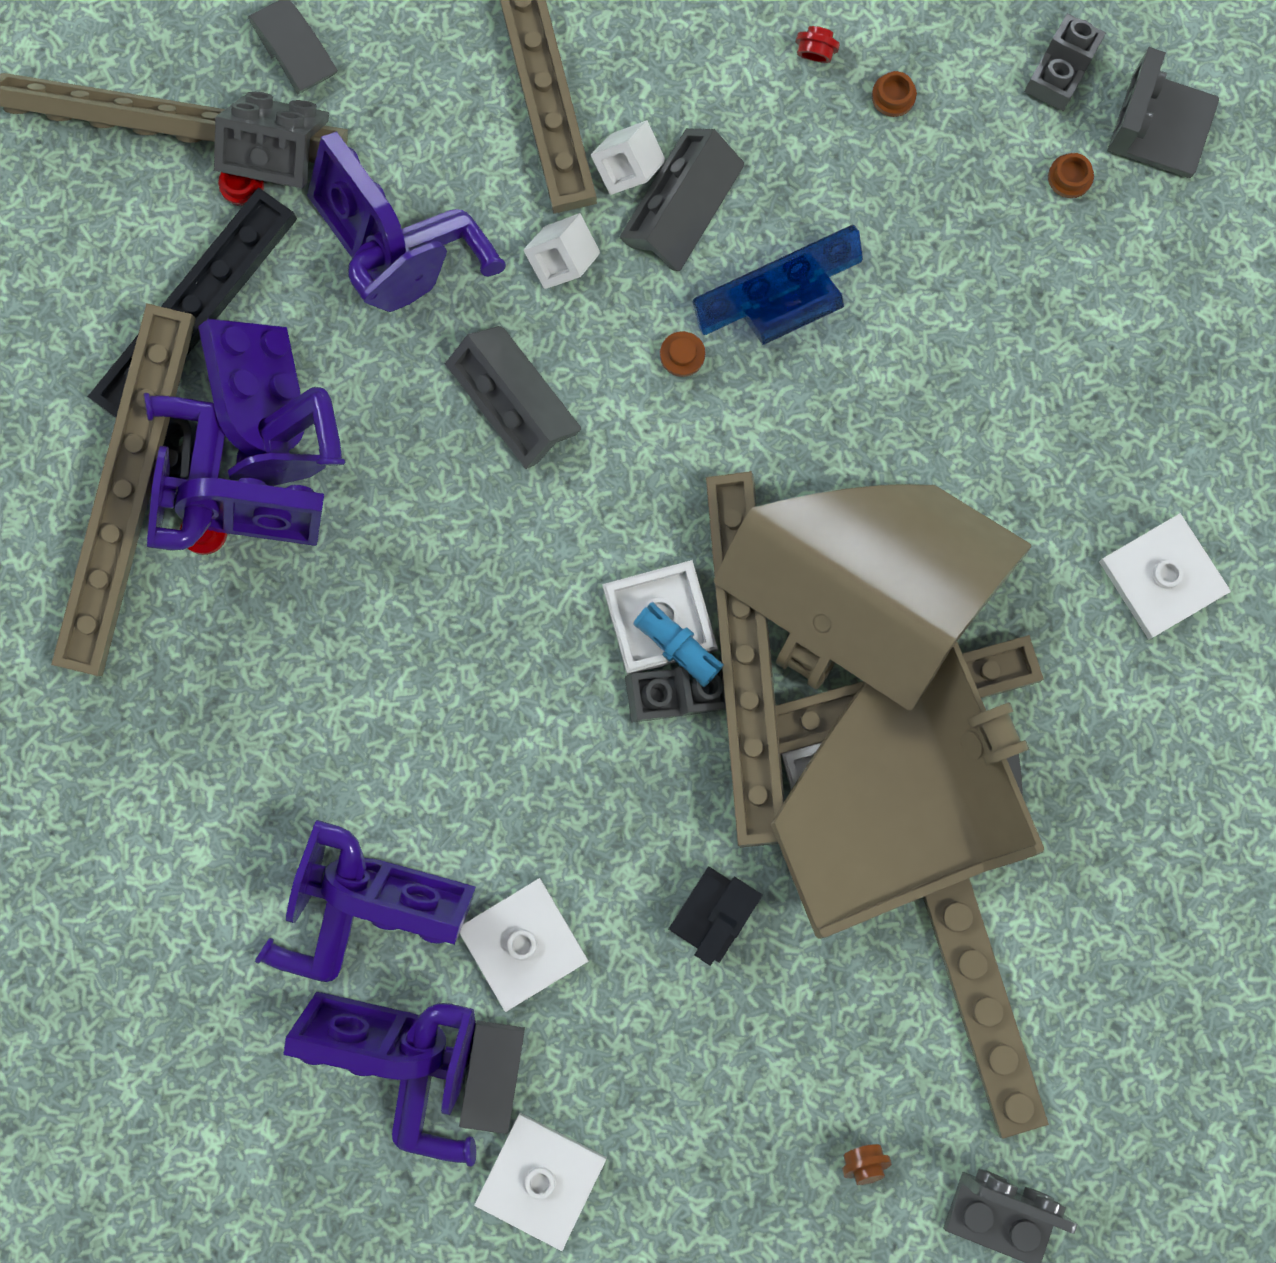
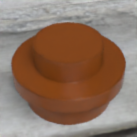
[872,71,917,117]
[1048,153,1094,198]
[660,331,705,377]
[842,1144,892,1185]

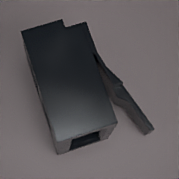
[668,866,763,966]

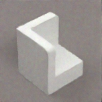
[591,120,665,195]
[523,213,600,289]

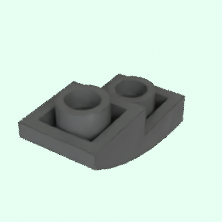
[248,0,338,95]
[1024,13,1106,112]
[625,666,726,723]
[459,1020,525,1134]

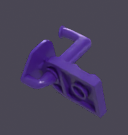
[307,131,506,312]
[198,319,346,486]
[144,393,324,551]
[255,820,476,982]
[283,992,476,1167]

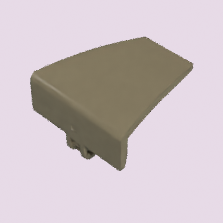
[714,484,1031,710]
[771,642,1044,939]

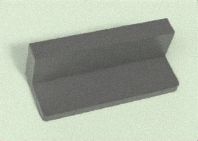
[619,128,744,271]
[445,326,581,469]

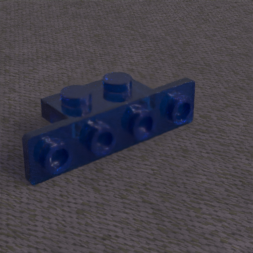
[692,225,863,345]

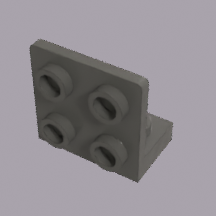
[1107,47,1219,178]
[214,91,329,188]
[943,1168,1078,1263]

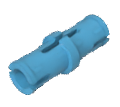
[633,602,724,687]

